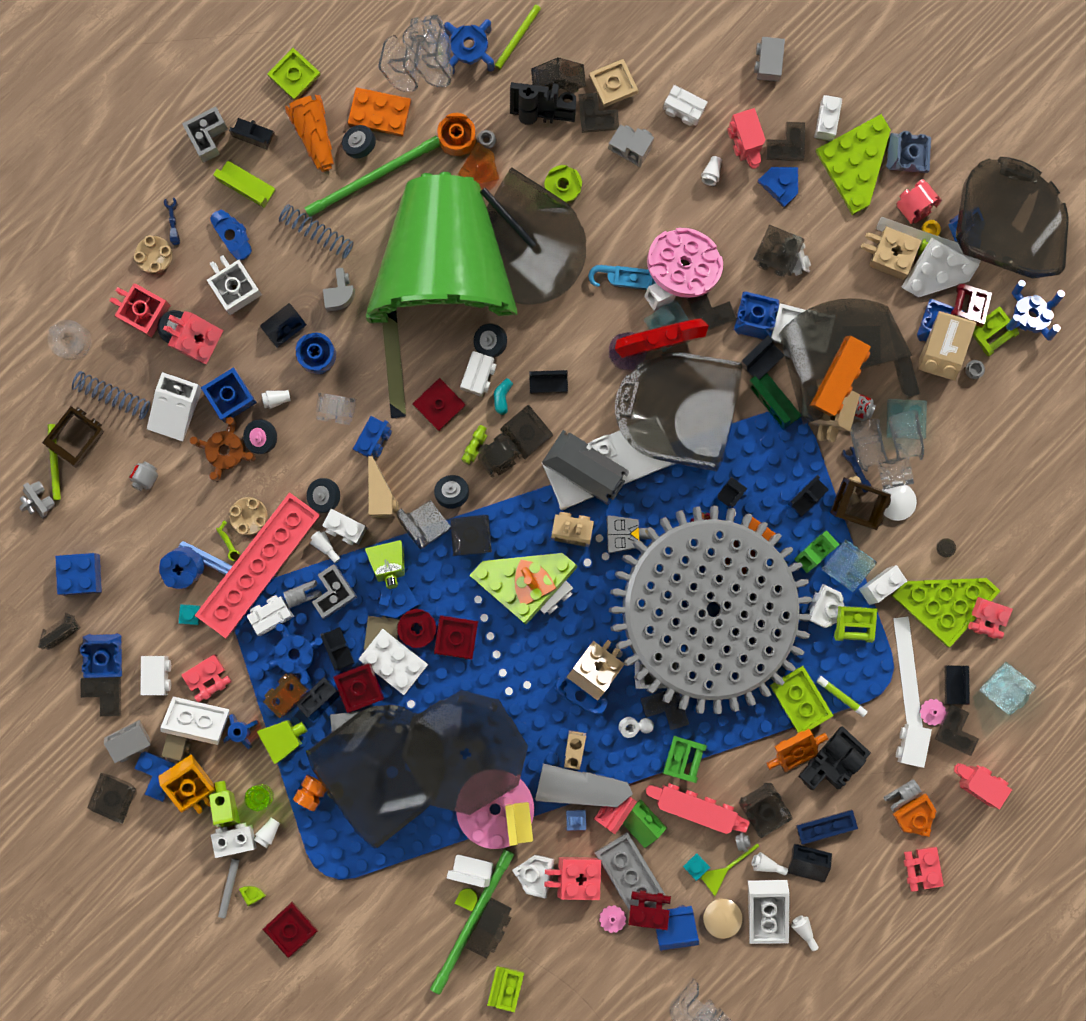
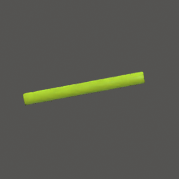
[494,4,541,70]
[47,424,61,501]

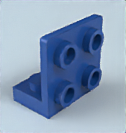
[353,416,392,459]

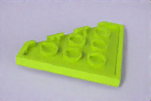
[815,114,891,215]
[469,553,578,625]
[891,578,1000,648]

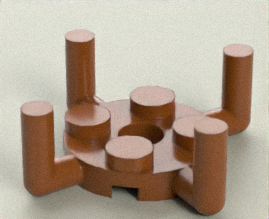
[190,417,256,482]

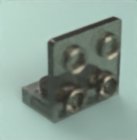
[395,501,451,550]

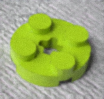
[544,165,582,204]

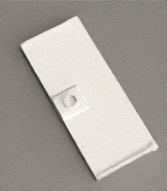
[542,416,678,511]

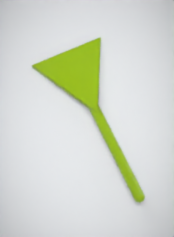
[701,844,759,896]

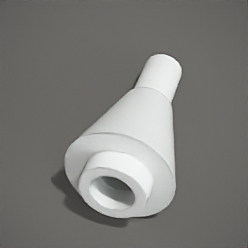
[310,531,340,563]
[751,852,788,875]
[791,916,819,951]

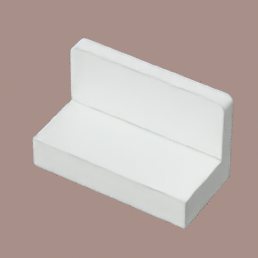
[447,855,493,887]

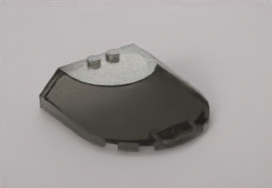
[956,157,1069,279]
[487,167,586,305]
[615,353,742,472]
[306,705,445,848]

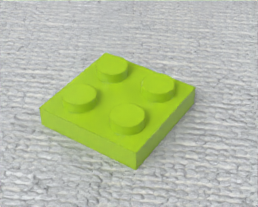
[267,48,321,101]

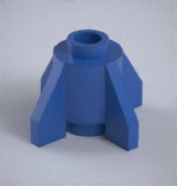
[223,714,259,749]

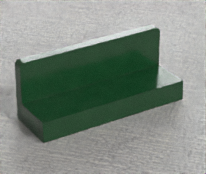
[749,373,801,430]

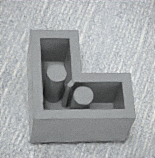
[182,106,228,163]
[608,124,654,167]
[312,564,357,619]

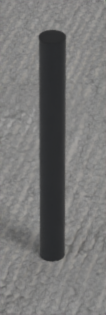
[480,187,536,249]

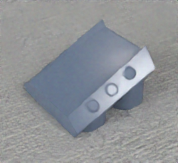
[886,131,931,173]

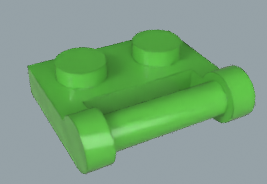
[663,735,707,783]

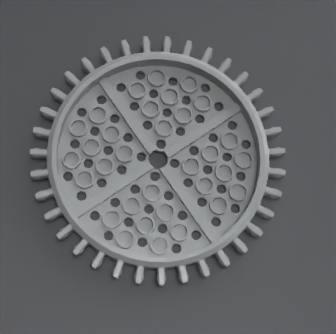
[609,506,812,714]

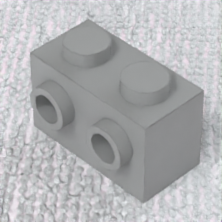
[754,37,785,82]
[104,720,151,763]

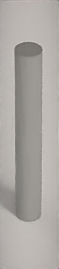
[218,858,240,918]

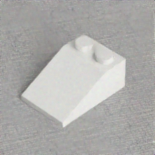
[748,880,789,944]

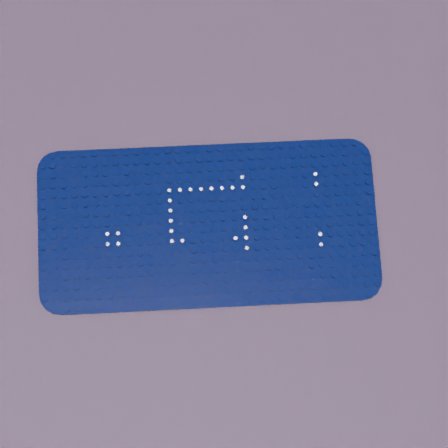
[235,412,894,880]

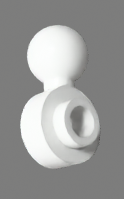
[618,717,654,738]

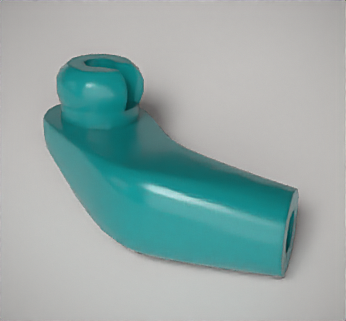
[494,378,513,415]

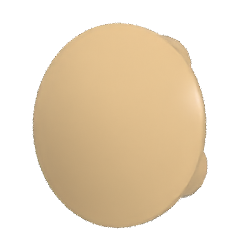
[134,235,172,274]
[229,497,268,535]
[703,898,742,939]

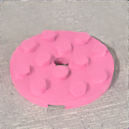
[647,228,723,298]
[456,770,534,849]

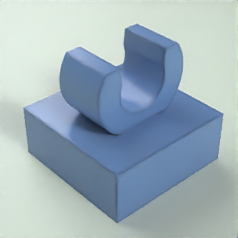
[566,810,586,830]

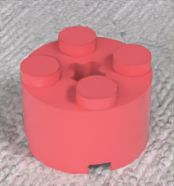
[896,179,942,224]

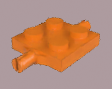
[766,729,829,772]

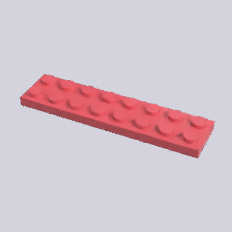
[195,492,321,639]

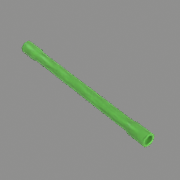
[304,135,440,217]
[430,849,515,995]

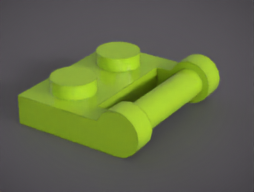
[972,306,1020,357]
[834,606,877,643]

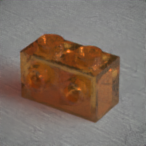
[263,673,309,718]

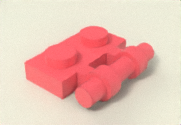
[968,597,1013,639]
[181,654,232,702]
[903,847,944,891]

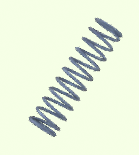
[279,204,353,259]
[72,371,150,420]

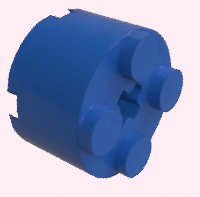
[296,332,336,374]
[159,546,204,589]

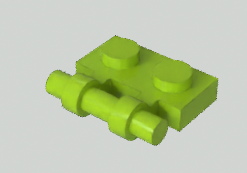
[461,425,488,465]

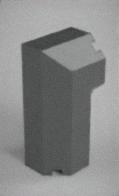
[542,430,629,505]

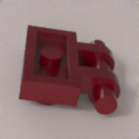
[628,890,671,930]

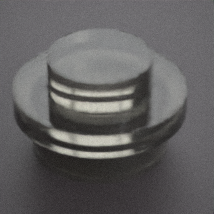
[936,538,956,558]

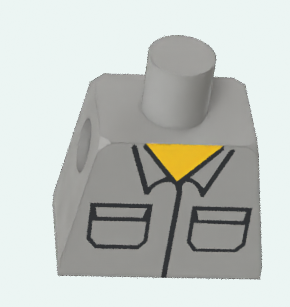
[607,516,650,554]

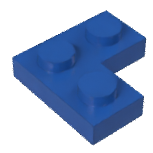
[134,751,176,802]

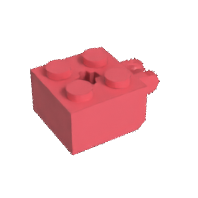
[727,108,766,169]
[109,283,171,338]
[163,311,224,365]
[954,763,1012,810]
[544,857,601,900]

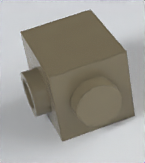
[162,733,191,761]

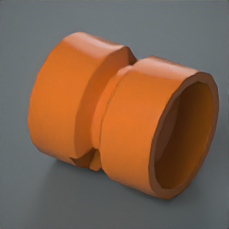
[293,775,328,811]

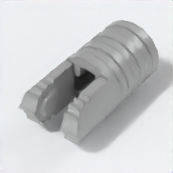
[283,580,322,608]
[883,779,923,812]

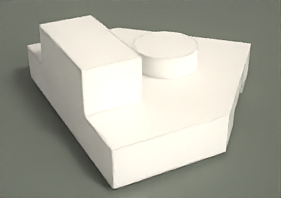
[808,584,844,628]
[512,855,555,898]

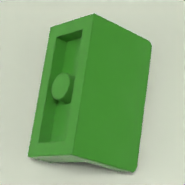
[623,799,667,848]

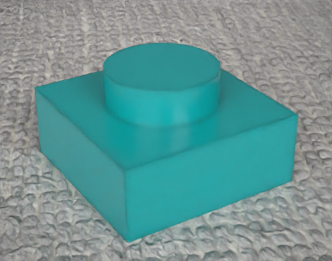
[178,604,201,625]
[683,853,710,881]

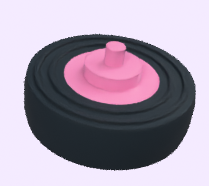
[243,420,277,454]

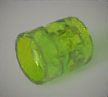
[244,784,274,811]

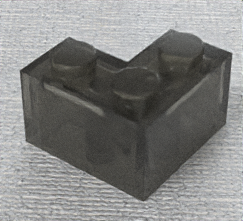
[531,57,586,93]
[465,898,512,958]

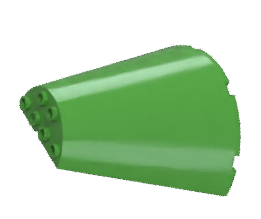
[366,172,517,323]

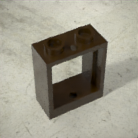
[42,406,104,468]
[830,477,891,530]

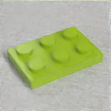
[769,665,833,733]

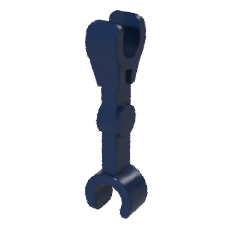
[164,198,180,245]
[842,446,871,493]

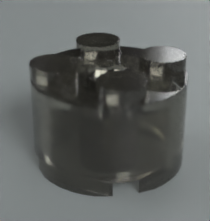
[478,433,522,478]

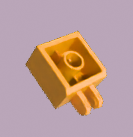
[158,754,215,814]

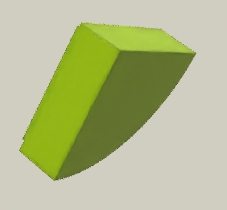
[239,886,266,906]

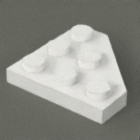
[901,238,979,297]

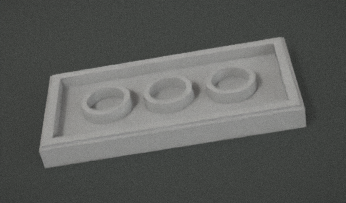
[594,832,665,911]

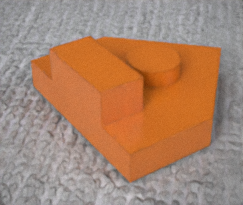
[893,794,936,837]

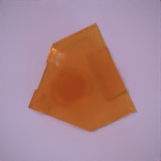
[457,142,499,184]

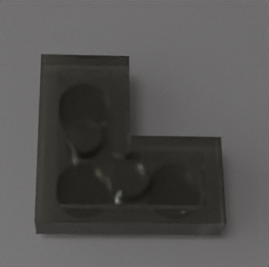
[578,93,619,133]
[766,122,805,161]
[687,294,737,331]
[80,677,121,716]
[640,690,689,730]
[935,704,979,756]

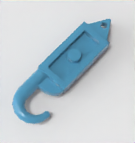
[588,265,656,290]

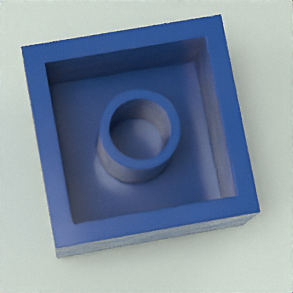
[201,367,257,423]
[55,553,102,596]

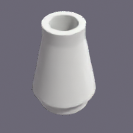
[701,156,722,186]
[261,390,291,409]
[254,818,280,848]

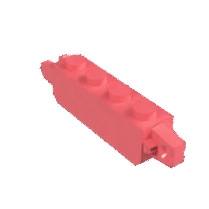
[645,783,750,834]

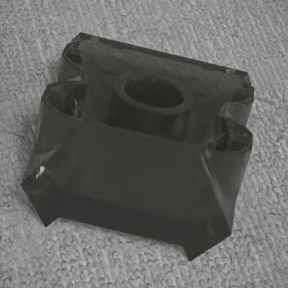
[500,405,553,459]
[450,515,492,556]
[38,613,81,650]
[88,773,137,824]
[739,783,793,838]

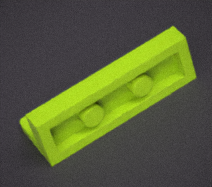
[213,161,275,208]

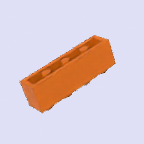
[810,335,871,416]

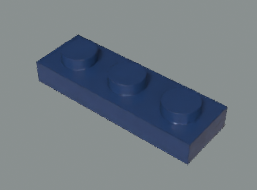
[796,809,858,845]

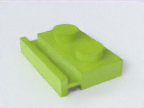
[487,966,524,1013]

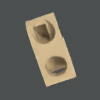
[564,731,586,770]

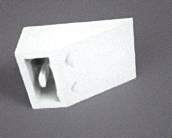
[147,372,202,442]

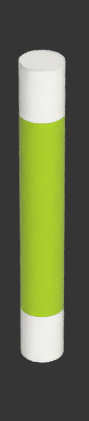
[816,676,868,717]

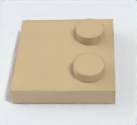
[589,59,638,107]

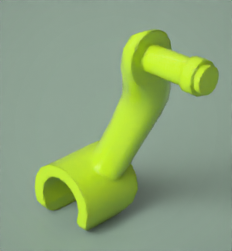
[216,521,241,562]

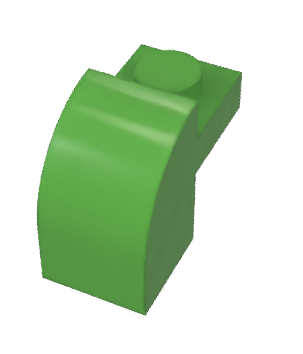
[794,530,840,573]

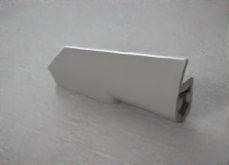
[535,763,633,807]

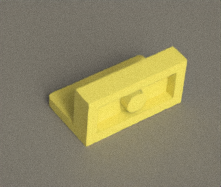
[505,802,533,846]

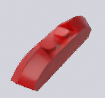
[615,318,709,358]

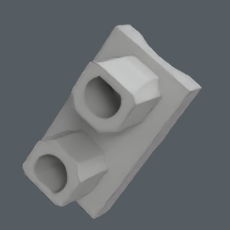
[19,481,55,518]

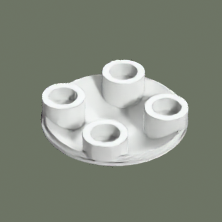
[882,483,917,521]

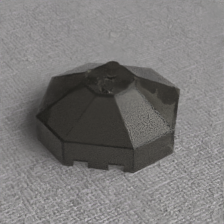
[402,690,528,815]

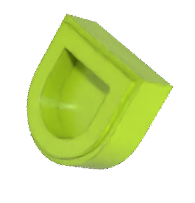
[454,888,477,911]

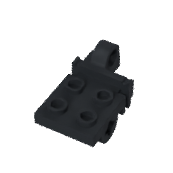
[510,82,576,125]
[798,726,871,790]

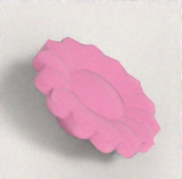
[919,699,946,726]
[599,905,626,933]

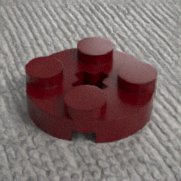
[397,609,437,648]

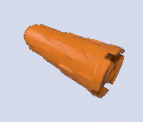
[285,95,334,172]

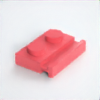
[594,797,637,834]

